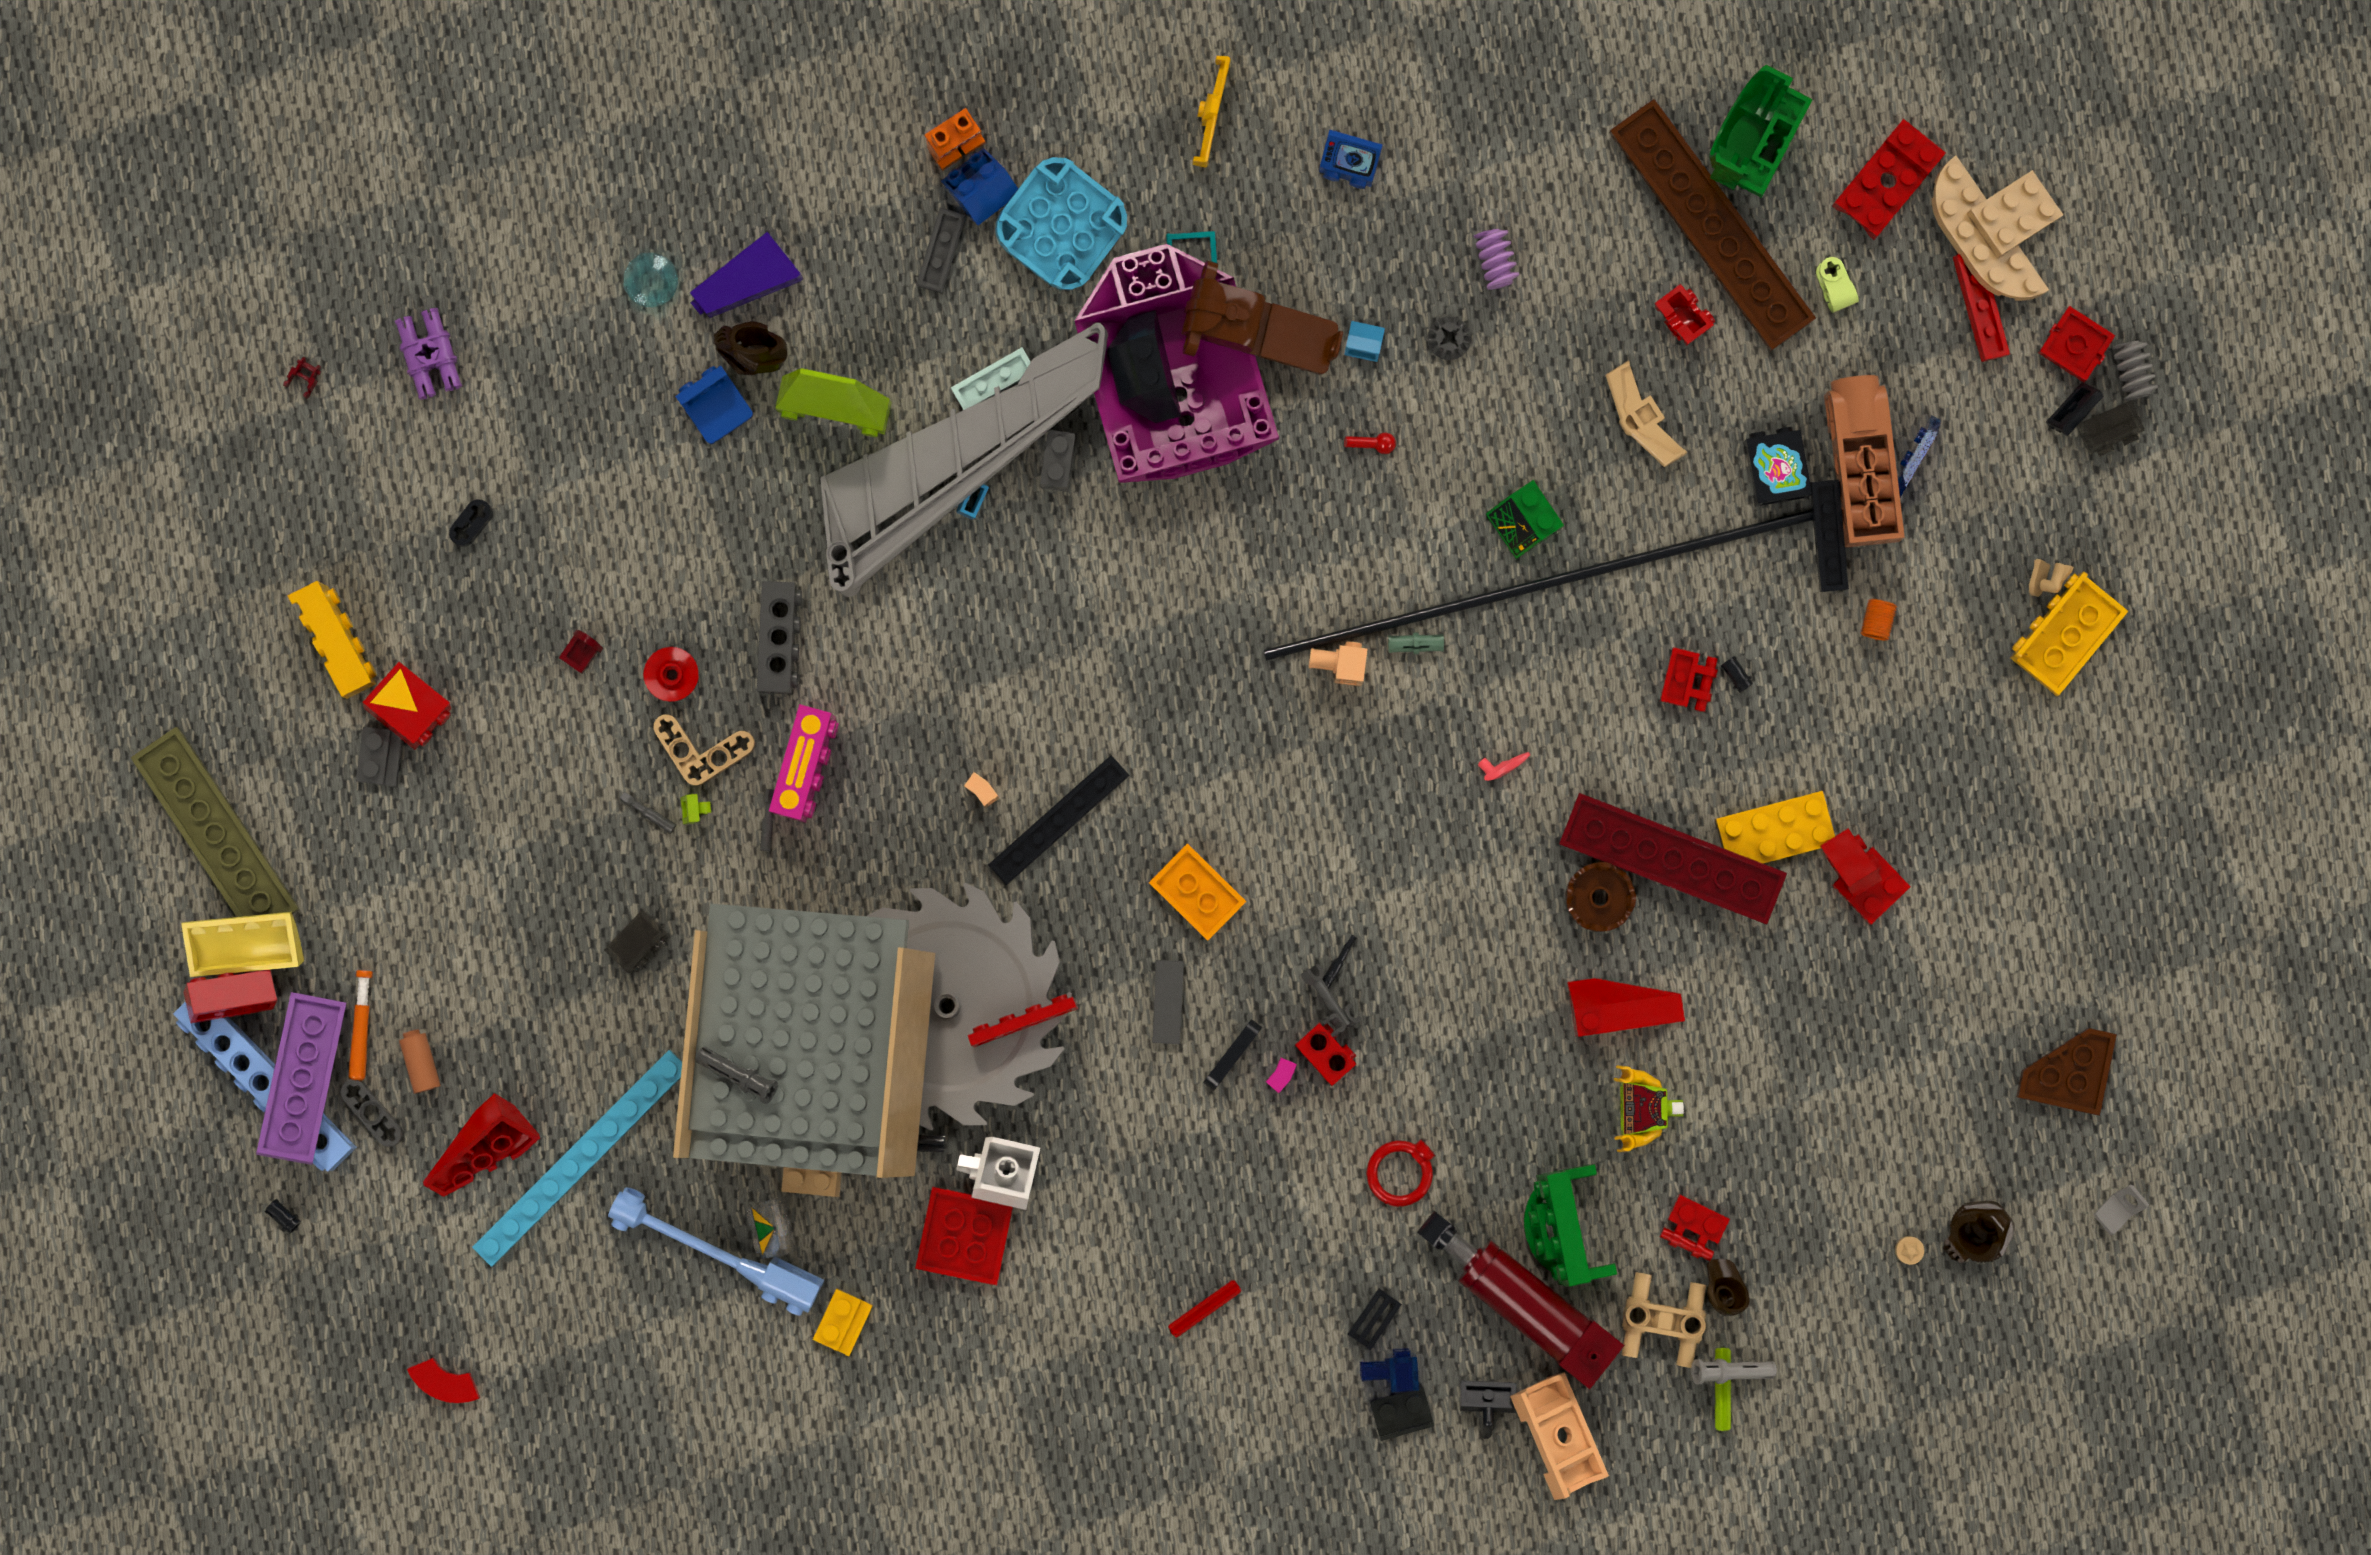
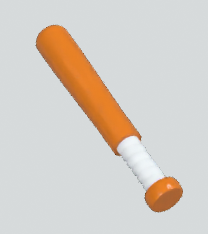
[348,970,373,1081]

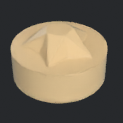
[1895,1236,1924,1265]

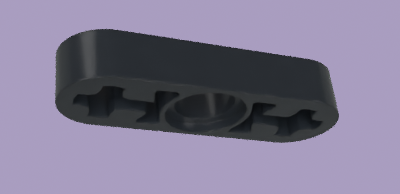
[1203,1019,1262,1091]

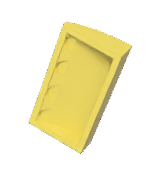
[181,912,304,977]

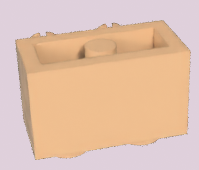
[1308,641,1367,686]

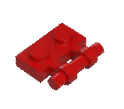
[1659,647,1718,712]
[1659,1194,1730,1261]

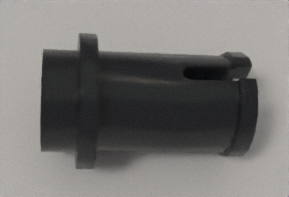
[1721,656,1753,693]
[264,1199,301,1234]

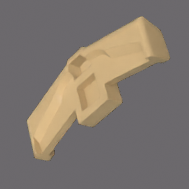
[1606,360,1687,467]

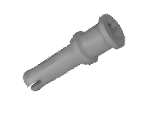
[1691,1359,1777,1385]

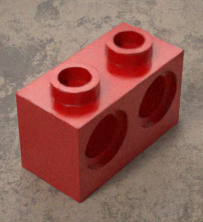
[1295,1023,1357,1086]

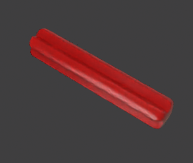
[1168,1280,1241,1337]

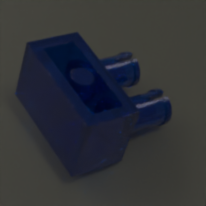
[1360,1348,1419,1392]

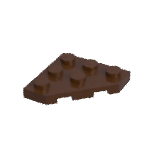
[2016,1028,2117,1116]

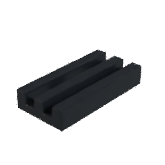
[2046,382,2104,436]
[1347,1288,1402,1350]

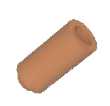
[399,1029,441,1094]

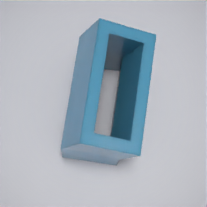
[1344,321,1385,362]
[956,484,989,520]

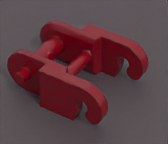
[283,357,321,399]

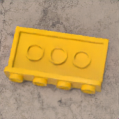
[2010,571,2128,696]

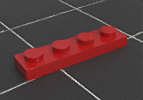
[1952,254,2010,362]
[967,994,1079,1047]

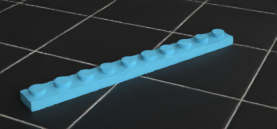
[472,1050,682,1267]

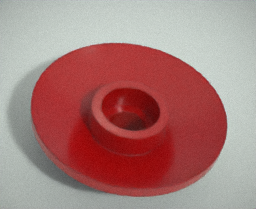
[643,647,699,702]

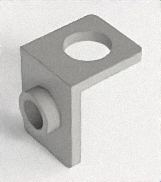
[2094,1185,2149,1235]

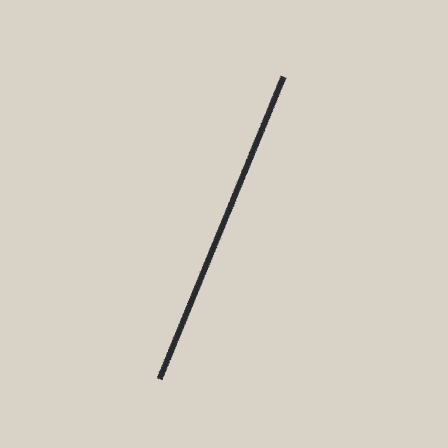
[1263,509,1813,661]

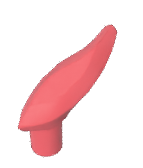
[1478,752,1530,781]

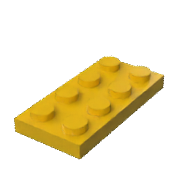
[1715,791,1835,864]

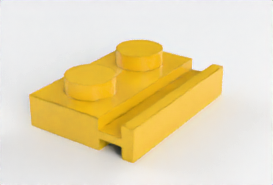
[812,1289,873,1356]

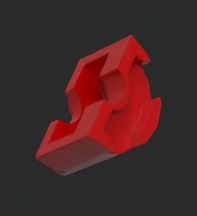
[1654,284,1715,346]

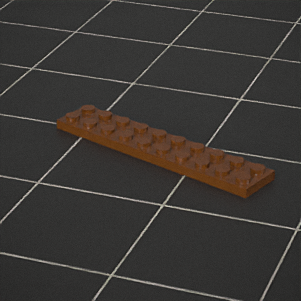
[1609,99,1816,351]

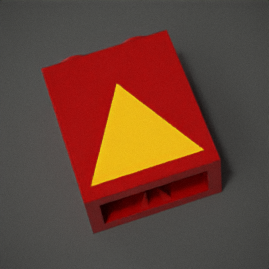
[362,662,451,750]

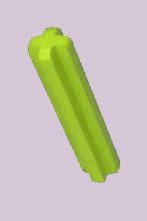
[1715,1348,1731,1431]

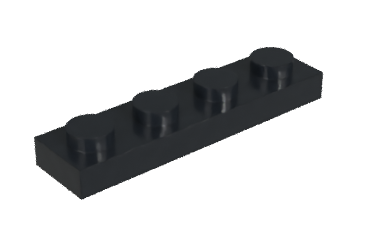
[1810,479,1849,592]

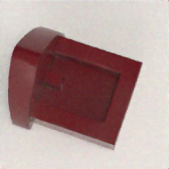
[559,630,604,674]

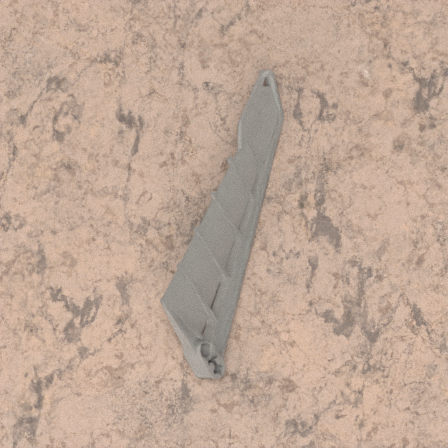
[820,323,1108,597]

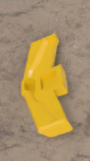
[1193,56,1230,168]

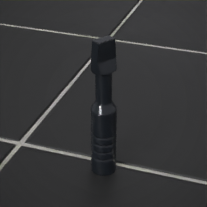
[1323,935,1356,989]

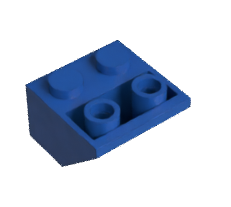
[941,148,1018,226]

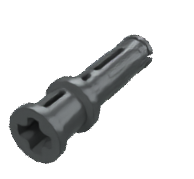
[695,1046,778,1104]

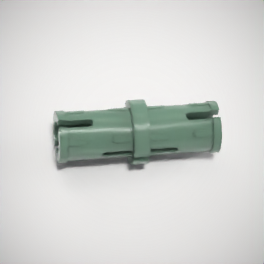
[1388,632,1444,654]

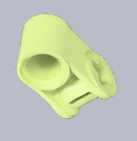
[1816,257,1859,313]

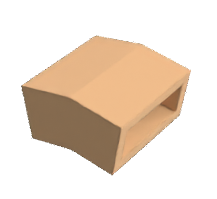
[964,772,999,808]

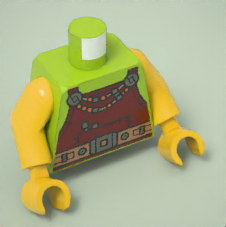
[1614,1065,1684,1152]

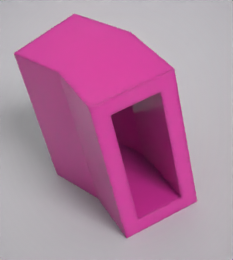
[1265,1057,1297,1093]

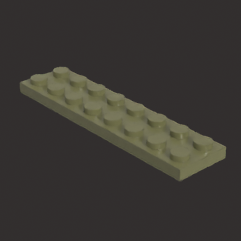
[130,727,300,917]

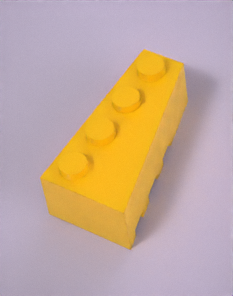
[287,581,377,699]

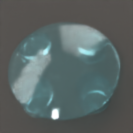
[623,253,678,308]

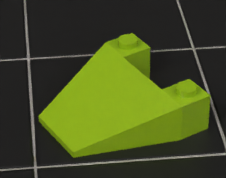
[775,368,892,437]

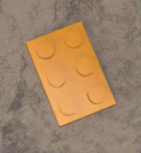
[1149,843,1247,941]

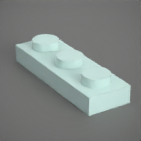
[951,347,1031,410]

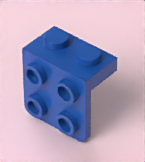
[675,366,753,444]

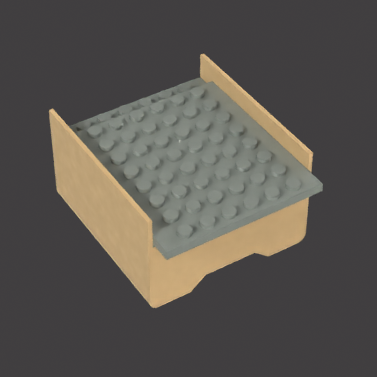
[673,903,935,1197]

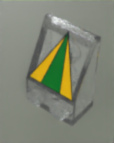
[747,1196,797,1259]

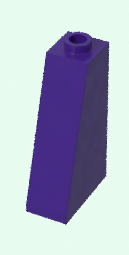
[690,232,803,318]

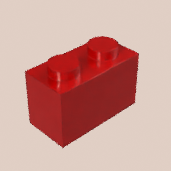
[1820,828,1882,898]

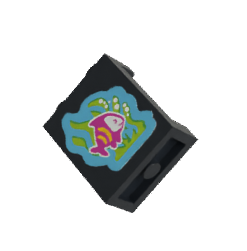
[1743,427,1812,507]

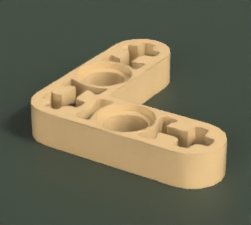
[654,715,755,786]

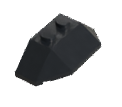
[1107,310,1182,424]

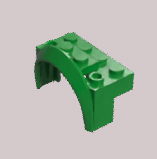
[1524,1164,1617,1287]

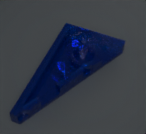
[1898,415,1941,497]

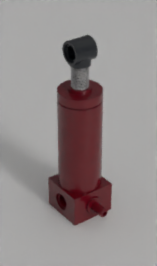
[1417,1211,1625,1389]

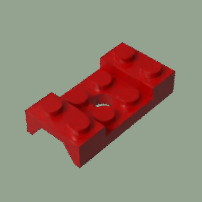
[1832,119,1946,240]

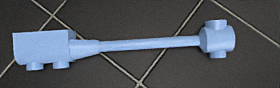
[608,1187,824,1316]

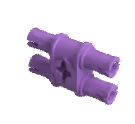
[395,308,462,400]

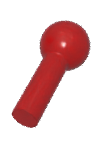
[1344,432,1396,454]

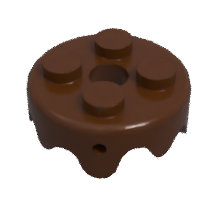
[1565,862,1636,932]

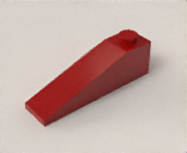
[423,1093,540,1197]

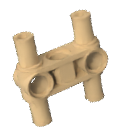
[1621,1272,1707,1368]

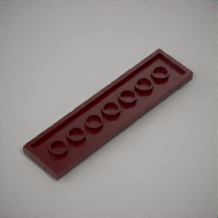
[1559,793,1787,925]

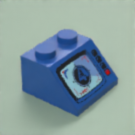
[1319,130,1382,189]

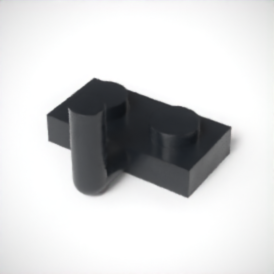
[1460,1381,1517,1439]

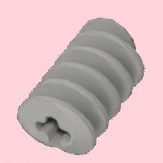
[2112,341,2158,401]

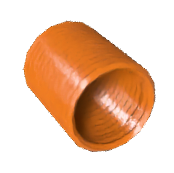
[1860,599,1897,641]

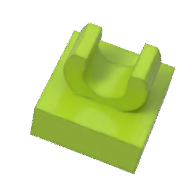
[680,794,711,825]

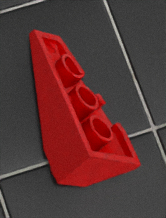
[1567,978,1685,1037]

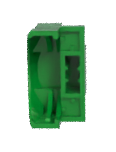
[1709,65,1813,198]

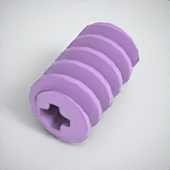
[1474,229,1519,290]

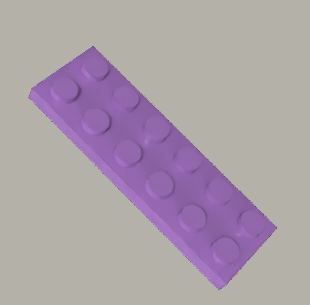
[256,992,346,1165]

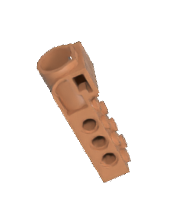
[1824,375,1905,548]

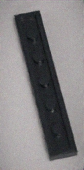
[988,755,1130,886]

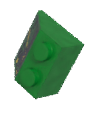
[1486,480,1564,559]

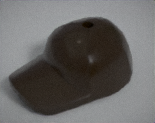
[1707,1259,1750,1316]

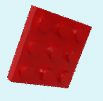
[915,1186,1013,1286]

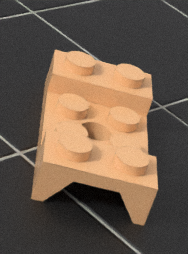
[1510,1372,1609,1500]

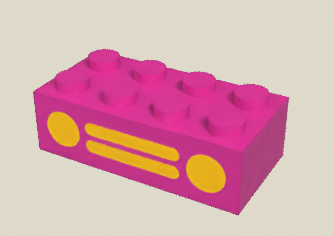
[769,704,839,823]

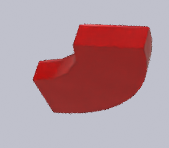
[407,1358,481,1403]

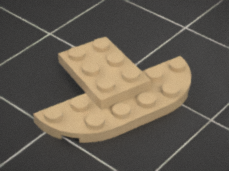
[1932,156,2063,301]

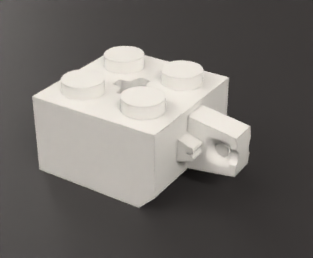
[957,1137,1040,1210]

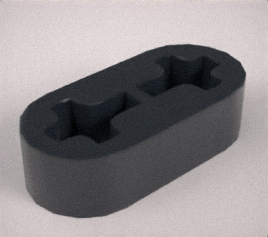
[449,499,493,547]

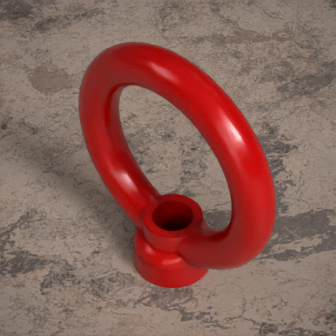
[1366,1139,1436,1207]

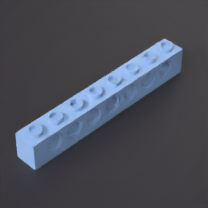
[173,1002,357,1172]

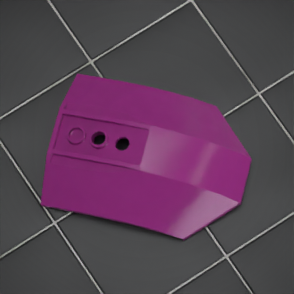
[1074,244,1279,483]

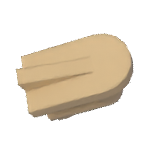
[2029,559,2074,597]

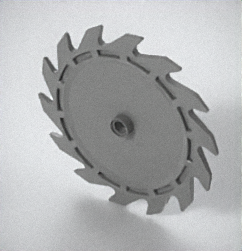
[867,883,1072,1131]

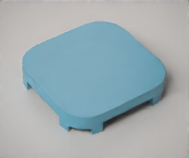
[995,157,1127,290]

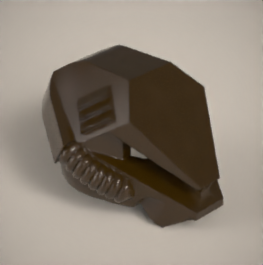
[714,321,787,376]
[1943,1201,2015,1263]

